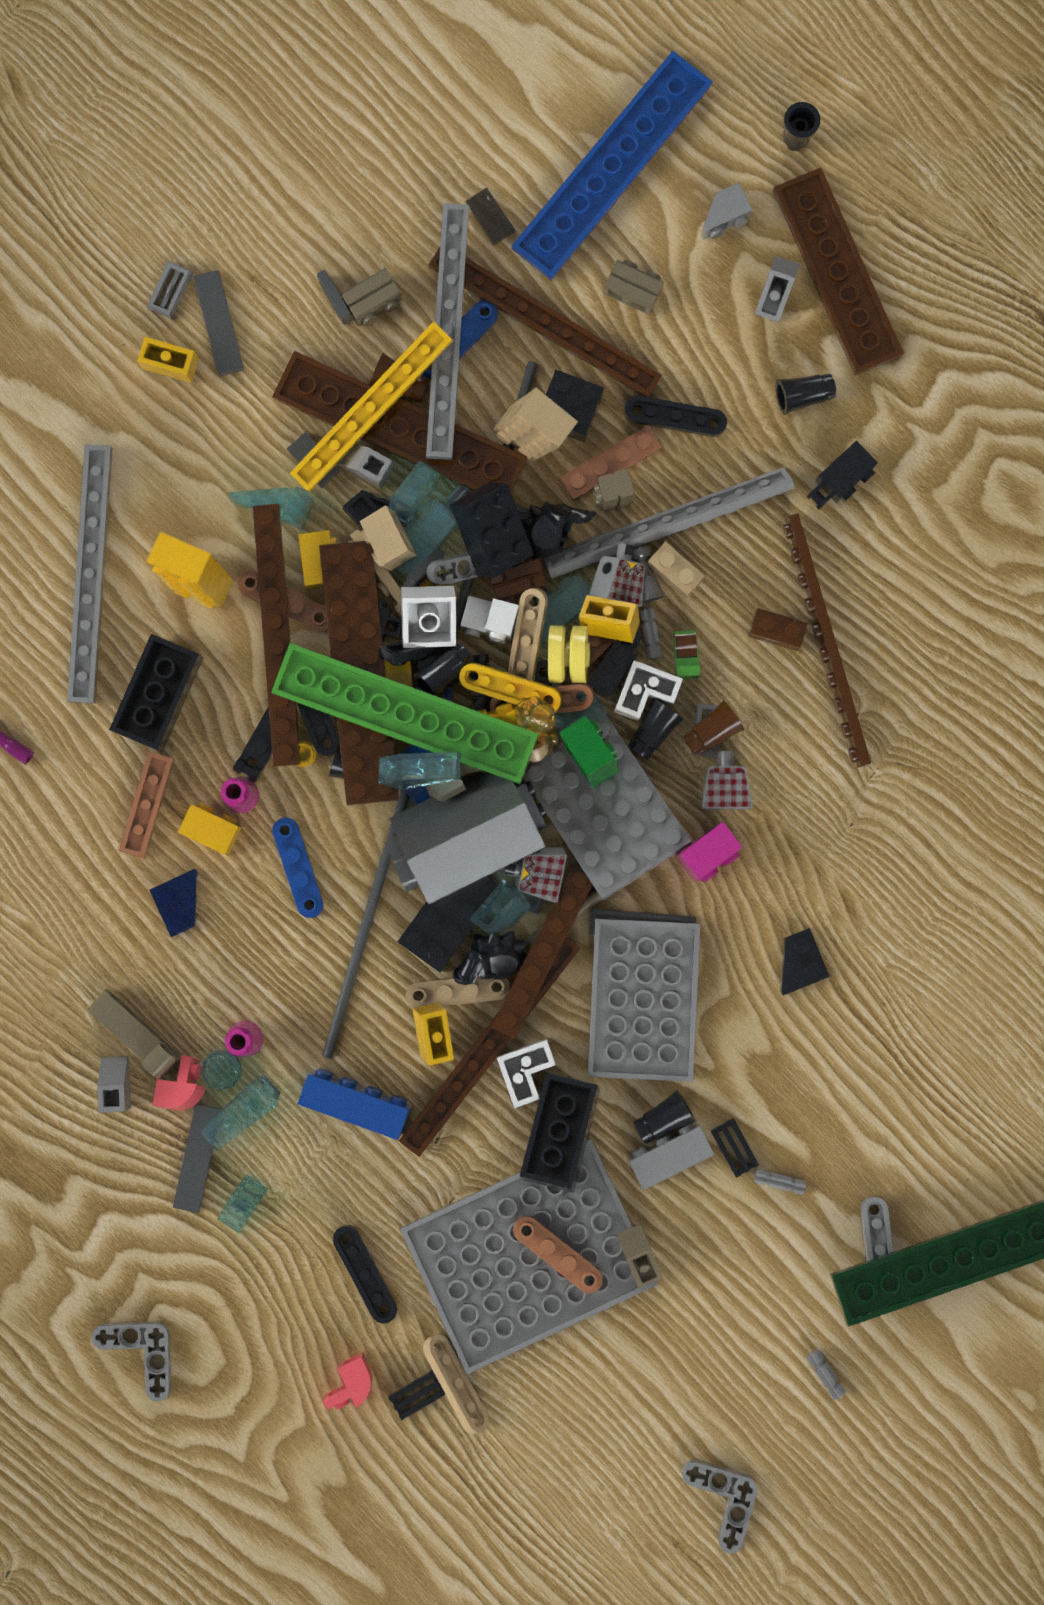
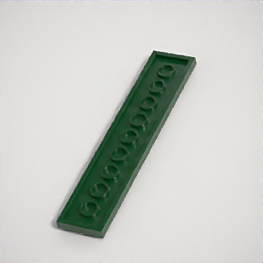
[830,1200,1044,1327]

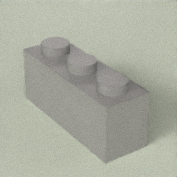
[628,1123,714,1190]

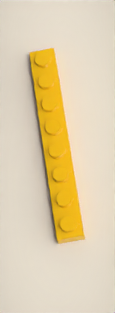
[290,321,453,492]

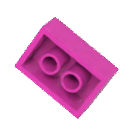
[675,822,743,882]

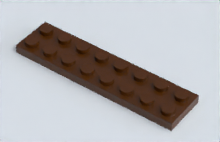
[773,167,904,376]

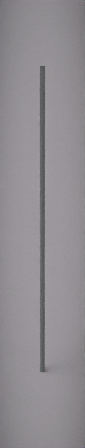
[322,361,538,1058]

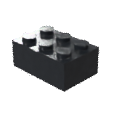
[449,482,534,578]

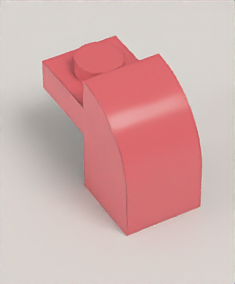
[152,1055,205,1111]
[323,1352,373,1410]

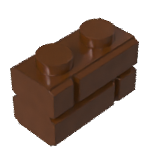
[490,558,548,604]
[748,608,808,651]

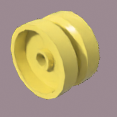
[548,625,590,683]

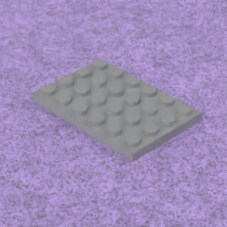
[523,715,692,901]
[588,918,700,1082]

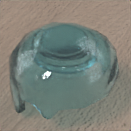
[201,1050,242,1090]

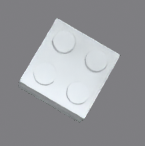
[401,586,456,648]

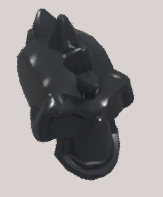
[521,501,597,559]
[453,931,528,985]

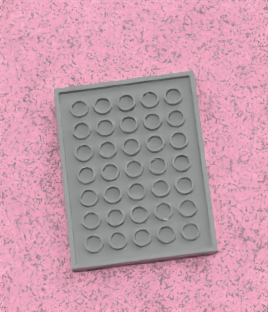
[400,1138,659,1375]

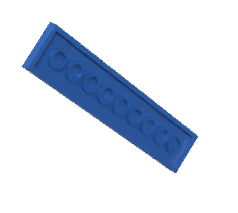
[511,51,713,281]

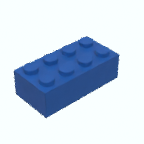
[297,1068,412,1140]

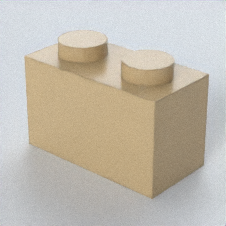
[360,506,417,571]
[647,542,704,600]

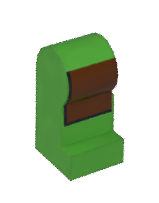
[674,630,700,679]

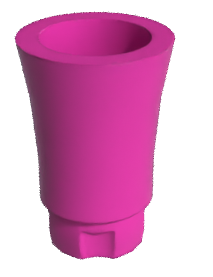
[221,777,259,813]
[225,1021,263,1058]

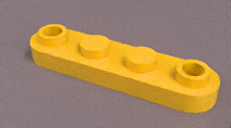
[459,663,562,714]

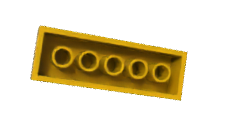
[146,532,234,610]

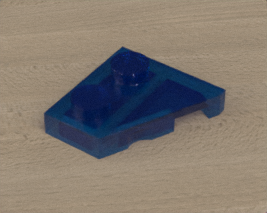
[150,869,198,937]

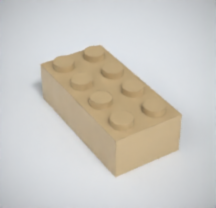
[493,388,578,462]

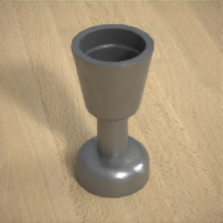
[631,546,665,604]

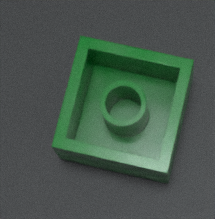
[559,716,620,789]

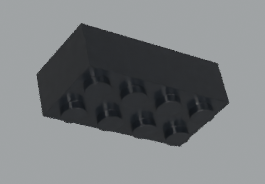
[109,634,204,753]
[397,876,502,972]
[520,1072,600,1193]

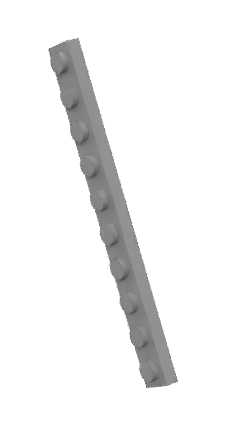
[426,203,469,460]
[67,445,113,704]
[543,467,794,579]

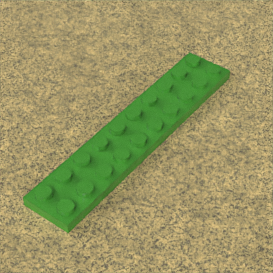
[271,643,539,784]

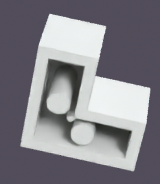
[460,596,519,645]
[614,660,683,721]
[497,1038,556,1108]

